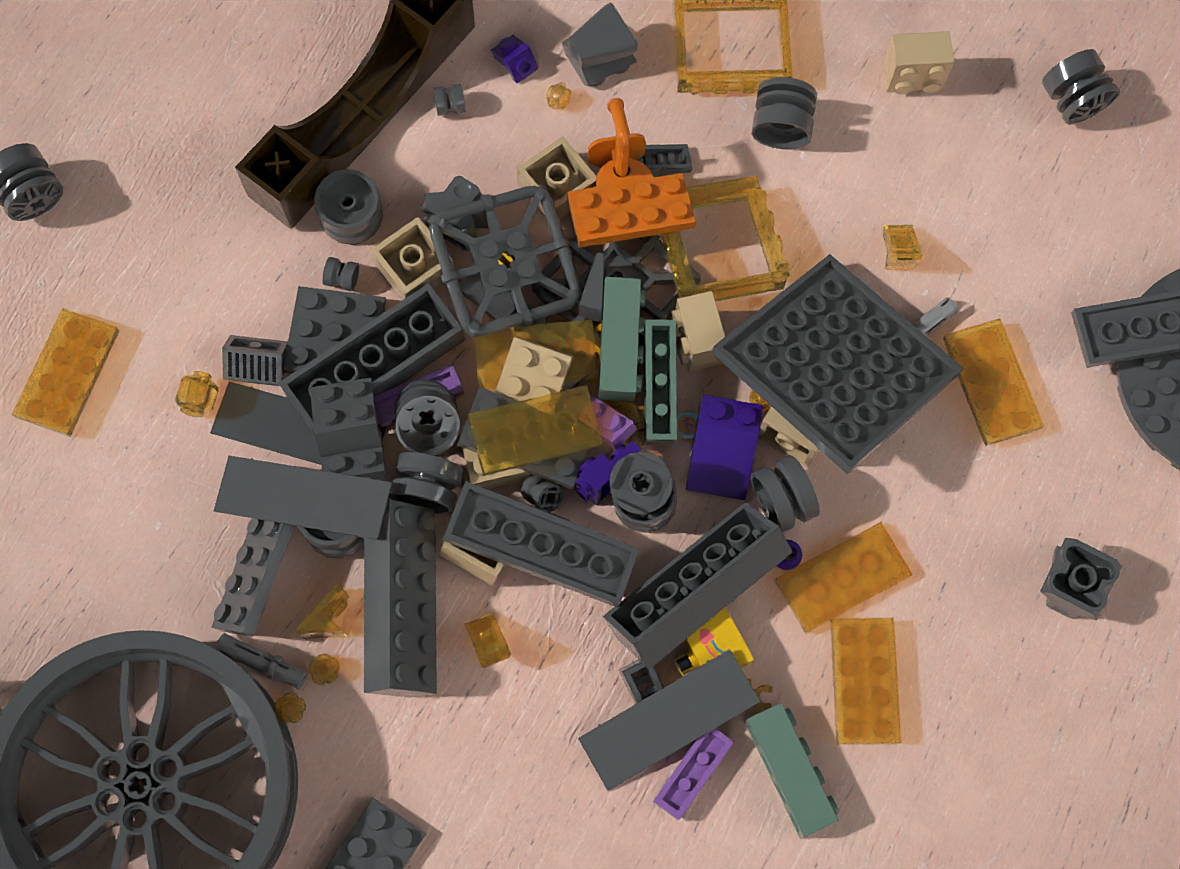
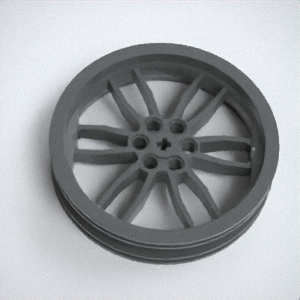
[0,630,298,869]

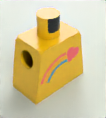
[674,607,754,676]

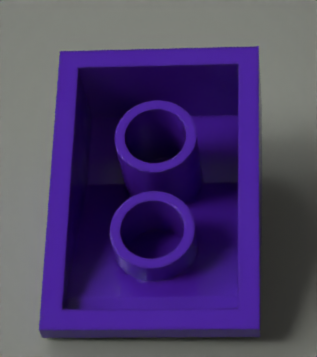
[685,394,763,501]

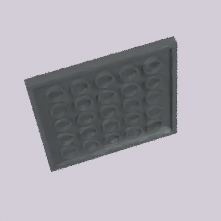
[711,254,963,475]

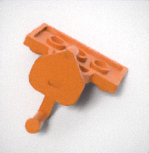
[567,98,696,248]

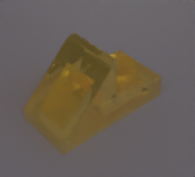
[883,225,922,270]
[294,583,350,639]
[465,612,511,668]

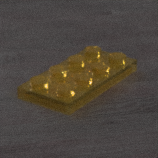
[12,308,119,437]
[943,318,1044,446]
[474,319,598,389]
[467,385,603,476]
[775,522,913,634]
[830,618,901,745]

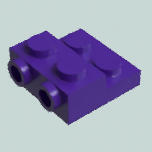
[575,440,641,506]

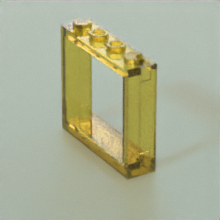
[672,0,793,95]
[661,176,790,301]

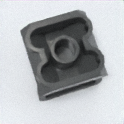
[561,3,638,86]
[420,176,489,251]
[1040,538,1122,620]

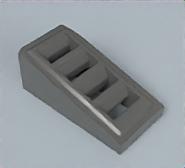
[637,144,693,177]
[579,252,605,322]
[618,660,664,704]

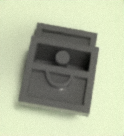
[310,377,386,480]

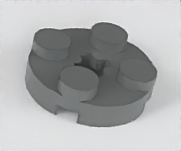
[609,451,673,514]

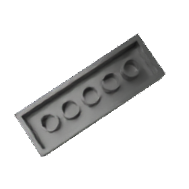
[279,283,465,435]
[364,500,437,698]
[603,502,792,669]

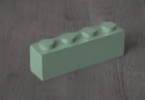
[598,277,646,402]
[643,320,677,445]
[744,703,839,839]

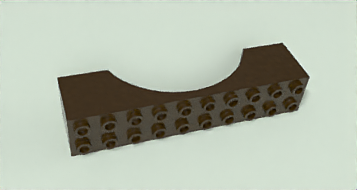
[235,0,475,230]

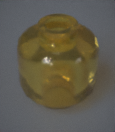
[175,371,219,418]

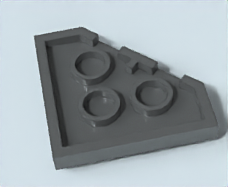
[283,286,387,374]

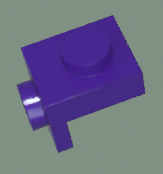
[490,35,538,83]

